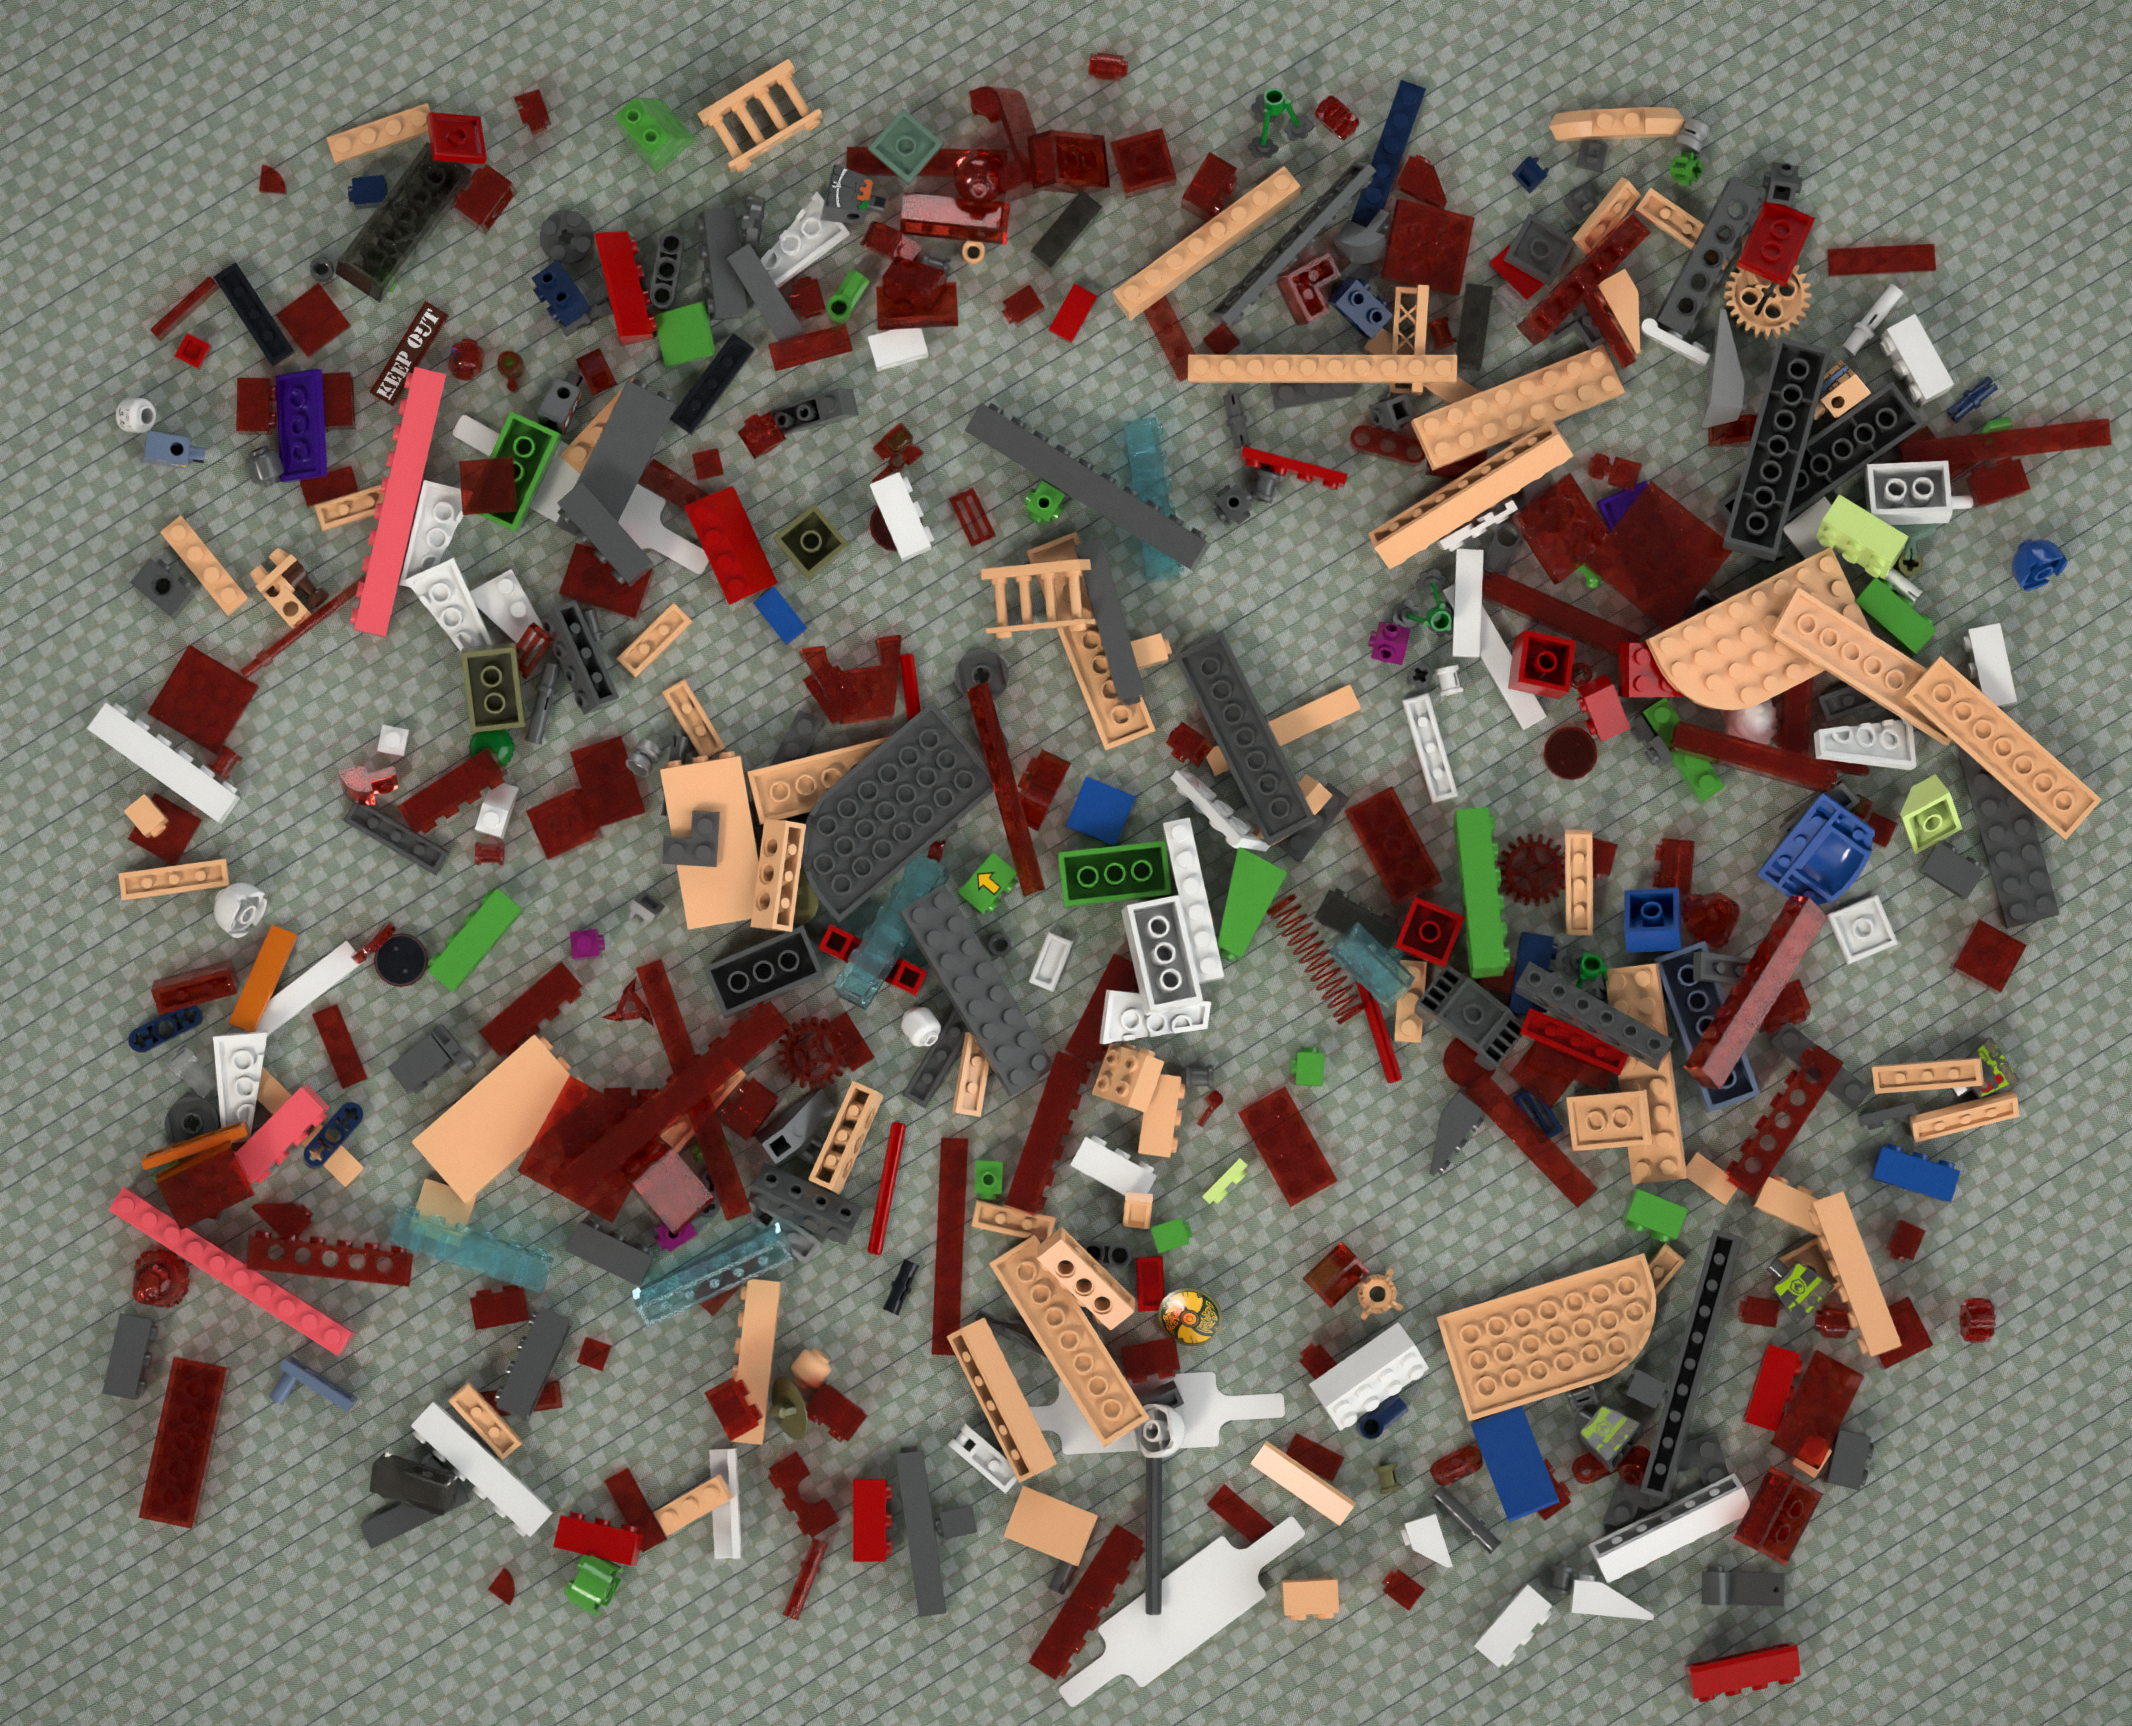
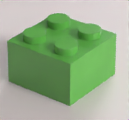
[1621,1188,1689,1243]

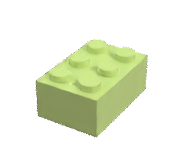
[1816,494,1909,580]

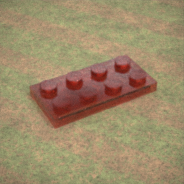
[1238,1086,1338,1207]
[1770,1350,1864,1470]

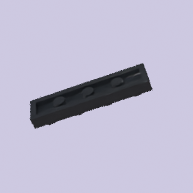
[214,262,295,367]
[670,333,755,436]

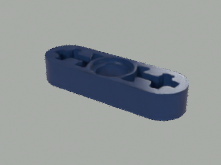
[128,1004,203,1053]
[303,1102,363,1169]

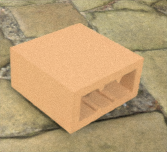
[1092,1042,1164,1113]

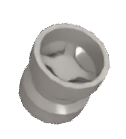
[1675,118,1711,154]
[626,739,662,777]

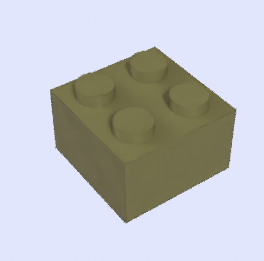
[773,503,850,582]

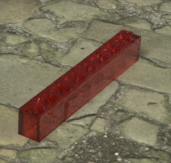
[1684,896,1828,1089]

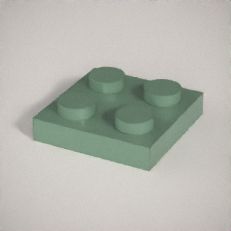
[868,109,944,185]

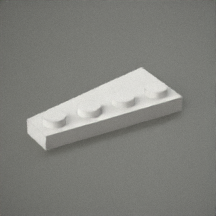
[398,480,473,588]
[213,1031,268,1143]

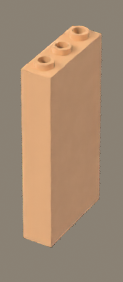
[660,751,759,929]
[412,1034,590,1204]

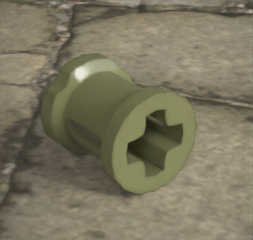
[1895,553,1923,578]
[1373,1462,1403,1494]

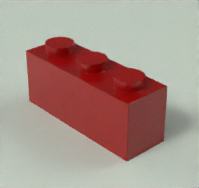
[1742,1344,1803,1432]
[853,1479,892,1562]
[553,1511,644,1566]

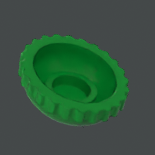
[469,729,515,771]

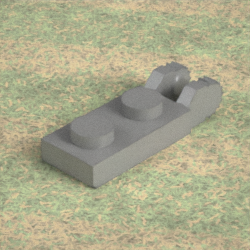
[747,1208,822,1265]

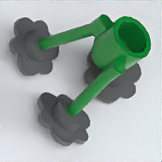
[1248,88,1314,159]
[1391,568,1454,637]
[1562,947,1608,1000]

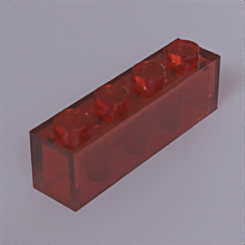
[900,192,1010,245]
[397,746,508,834]
[1065,953,1139,1065]
[479,962,584,1058]

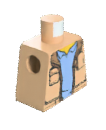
[1813,360,1871,421]

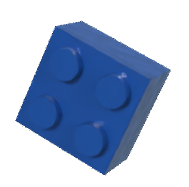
[1624,888,1681,953]

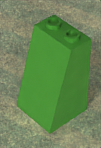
[615,98,697,174]
[1217,847,1288,963]

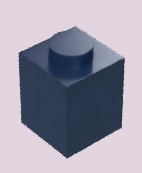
[348,175,389,209]

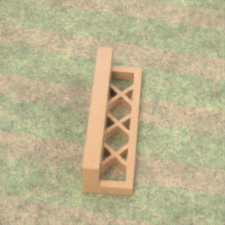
[1389,285,1429,396]

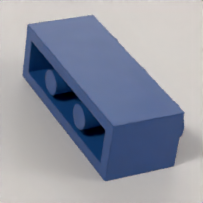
[1870,1143,1960,1203]

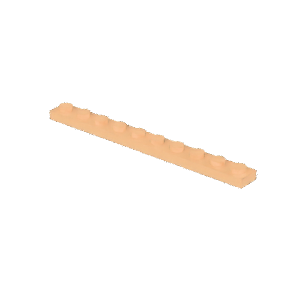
[1188,355,1458,383]

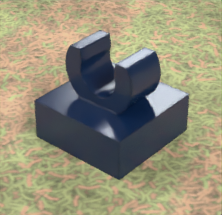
[1512,156,1549,194]

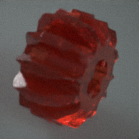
[1314,95,1360,140]
[1958,1298,1996,1343]

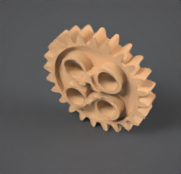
[1723,265,1812,340]

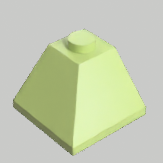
[1900,774,1962,854]

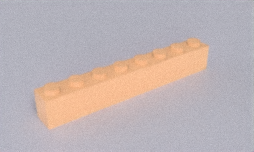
[1113,166,1301,321]
[1368,420,1574,569]

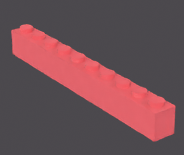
[349,367,446,638]
[108,1187,355,1356]

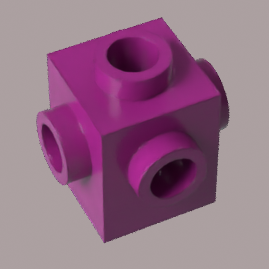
[1368,621,1411,665]

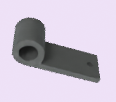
[1702,1566,1785,1606]

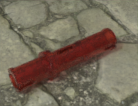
[1580,292,1637,369]
[782,1538,829,1620]

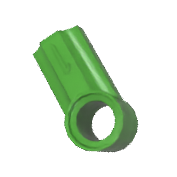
[827,269,870,324]

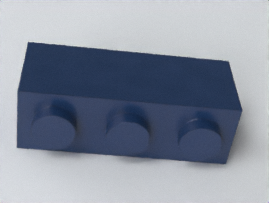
[1508,931,1558,1016]

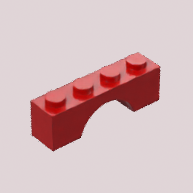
[818,924,928,997]

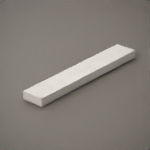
[1442,584,1547,731]
[226,940,364,1037]

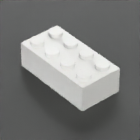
[1121,895,1203,1016]
[1309,1322,1429,1431]

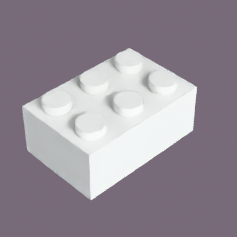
[1879,314,1954,408]
[1864,461,1953,525]

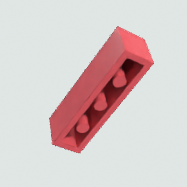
[227,1085,330,1185]

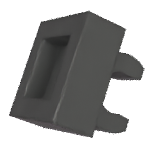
[1576,140,1608,173]
[1563,184,1599,222]
[629,890,665,927]
[794,1133,825,1166]

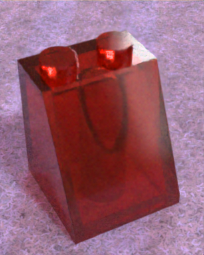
[619,1136,715,1235]

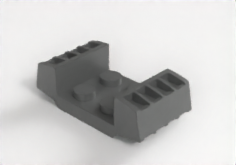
[1414,964,1523,1071]

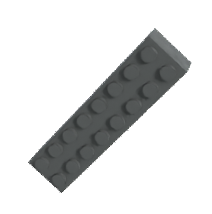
[1722,337,1832,562]
[1714,381,1924,527]

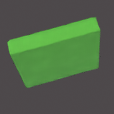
[654,302,716,368]

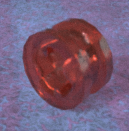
[927,840,946,864]

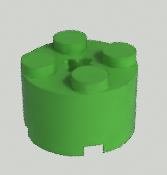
[564,1555,624,1617]

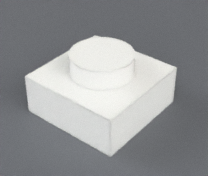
[377,725,410,757]

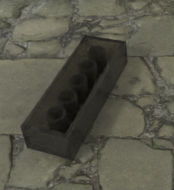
[335,142,472,303]

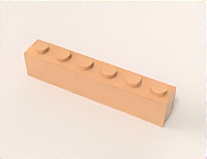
[1808,1191,1902,1358]
[726,1278,781,1445]
[947,1317,1057,1483]

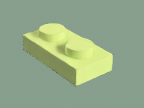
[1202,1158,1248,1204]

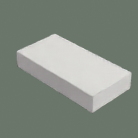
[1029,932,1073,992]

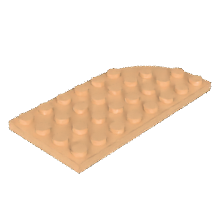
[1645,547,1872,711]
[1436,1253,1656,1421]

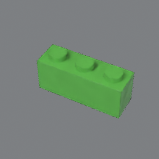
[1855,577,1937,657]

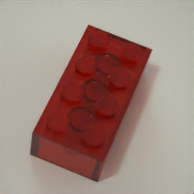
[1343,786,1443,908]

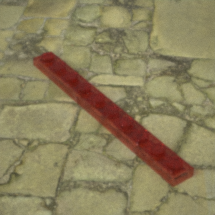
[636,959,753,1222]

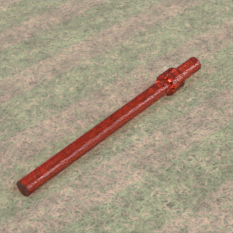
[240,574,366,679]

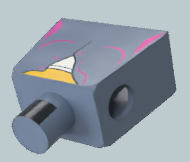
[143,431,206,468]

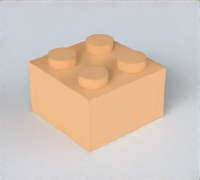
[1281,1577,1339,1620]

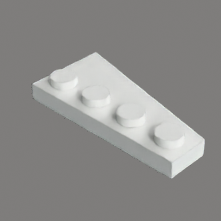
[760,192,850,288]
[405,558,494,651]
[1814,719,1916,770]
[1170,770,1271,851]
[1099,989,1211,1044]

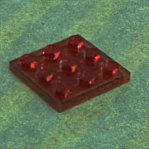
[1381,199,1475,297]
[1511,473,1614,585]
[147,645,259,756]

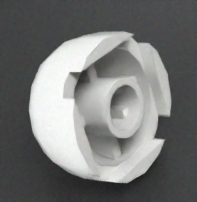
[214,883,267,938]
[1131,1404,1185,1458]

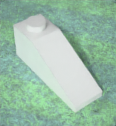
[1570,1574,1654,1620]

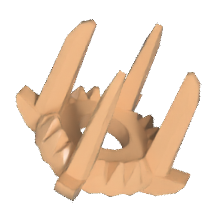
[1351,1268,1403,1320]

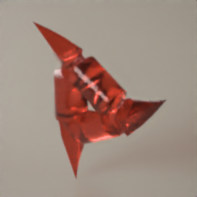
[602,976,654,1027]

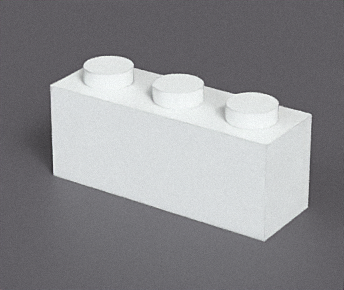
[870,472,934,562]
[1962,623,2017,707]
[1070,1135,1157,1196]
[1472,1583,1552,1668]

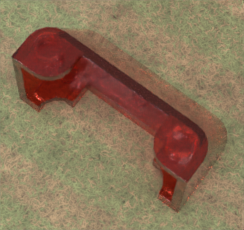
[969,86,1051,204]

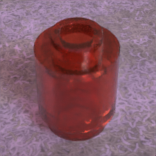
[1088,52,1128,82]
[1618,1446,1651,1486]

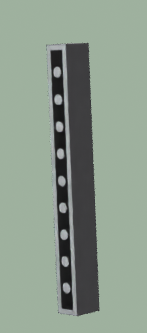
[965,403,1211,572]
[1640,1229,1742,1502]

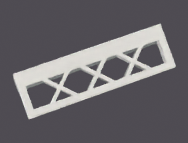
[709,1448,742,1559]

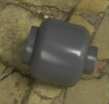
[245,446,285,487]

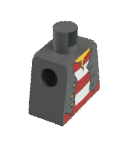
[538,371,583,439]

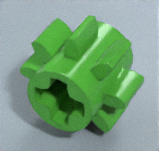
[1669,151,1703,186]

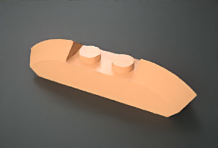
[1549,107,1685,141]

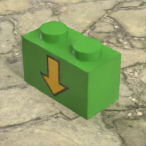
[958,852,1018,915]

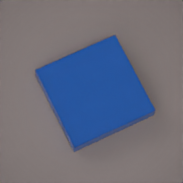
[1066,776,1136,846]

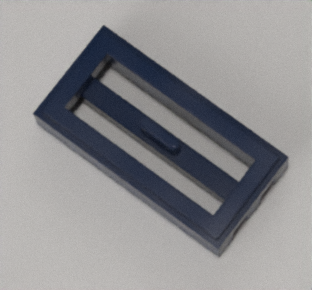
[1512,1084,1564,1144]

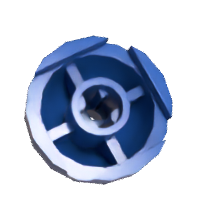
[2012,539,2068,591]

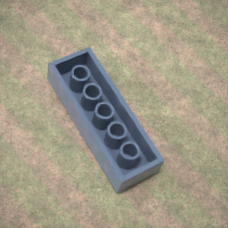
[1651,941,1760,1113]

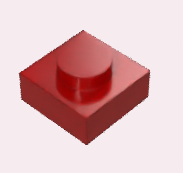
[174,333,212,370]

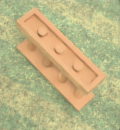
[697,59,823,173]
[981,559,1096,639]

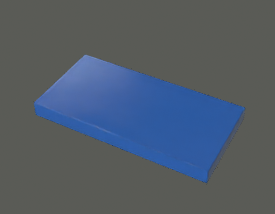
[1471,1405,1560,1522]

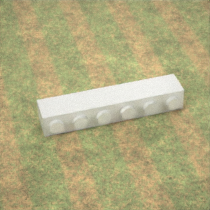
[87,702,240,824]
[1163,817,1224,984]
[411,1401,554,1537]
[1588,1473,1753,1583]

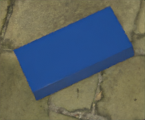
[753,586,807,646]

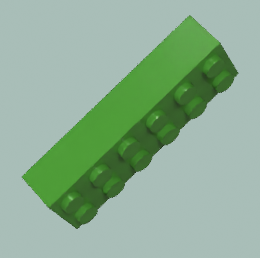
[1453,807,1510,979]

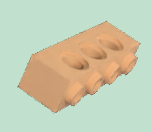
[750,819,806,932]
[808,1081,884,1195]
[1037,1227,1135,1331]

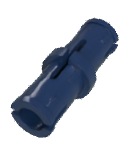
[1946,376,1998,423]

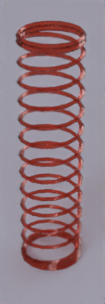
[1266,894,1367,1025]

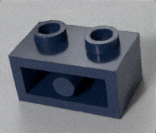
[531,260,592,328]
[1327,277,1393,339]

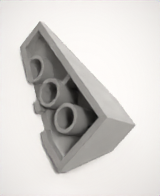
[1701,308,1748,428]

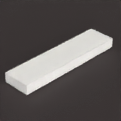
[1452,549,1484,658]
[1402,693,1458,804]

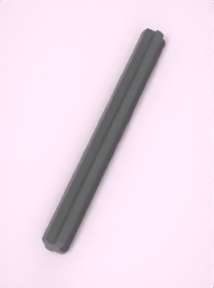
[1145,1457,1162,1615]

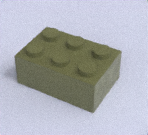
[461,642,526,733]

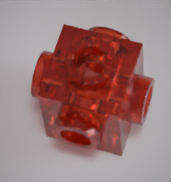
[737,412,786,459]

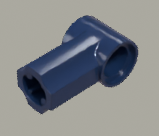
[1356,1394,1409,1439]

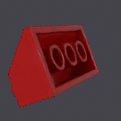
[594,231,657,346]
[684,486,778,606]
[1684,1642,1801,1702]

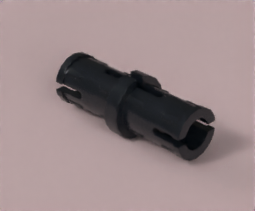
[883,1259,920,1316]

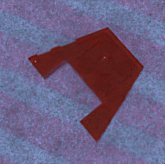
[799,635,901,725]

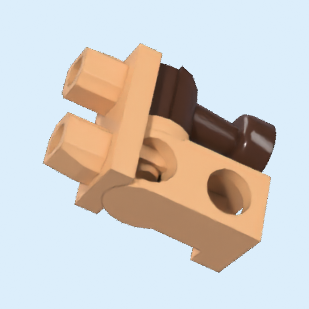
[250,547,329,630]

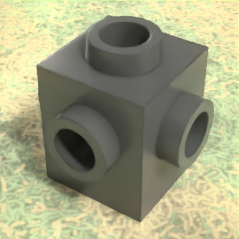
[1762,162,1803,206]
[1369,392,1415,433]
[1213,484,1253,525]

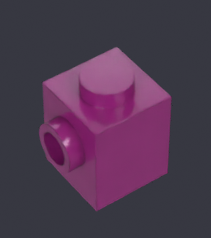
[569,929,605,961]
[654,1212,698,1252]

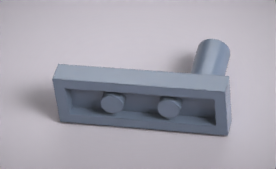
[269,1355,358,1411]

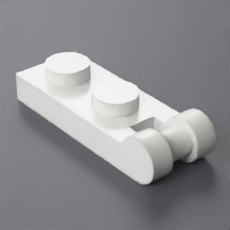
[1640,318,1710,366]
[948,1424,1017,1494]

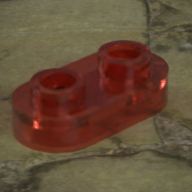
[1430,1446,1484,1486]
[1572,1452,1625,1484]

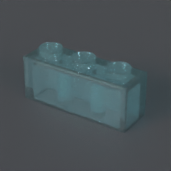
[1329,922,1415,1008]

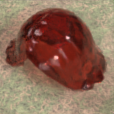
[1682,892,1741,949]
[132,1248,190,1309]

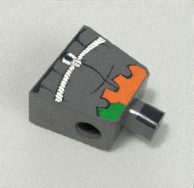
[820,164,886,224]

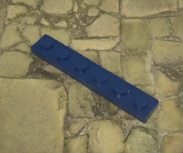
[1351,80,1426,228]

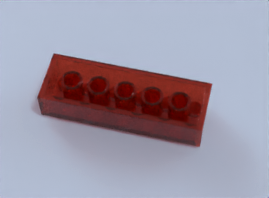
[138,1356,231,1529]

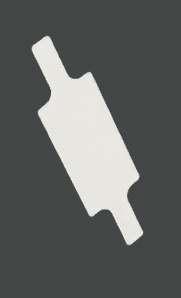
[453,415,709,574]
[1029,1372,1285,1455]
[1059,1517,1305,1707]

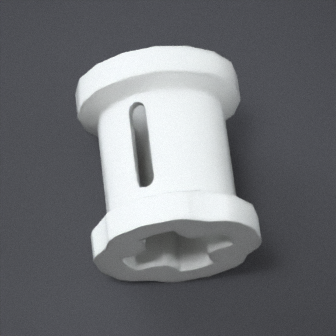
[1434,665,1463,697]

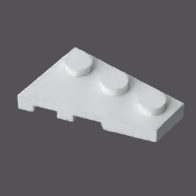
[1436,500,1518,552]
[470,569,550,653]

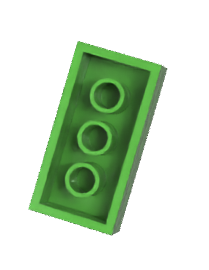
[466,411,563,533]
[1058,841,1172,908]

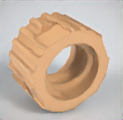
[962,240,986,265]

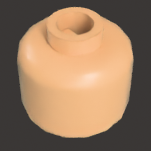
[791,1348,831,1389]

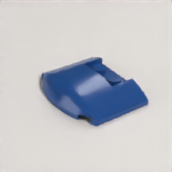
[1757,792,1875,912]

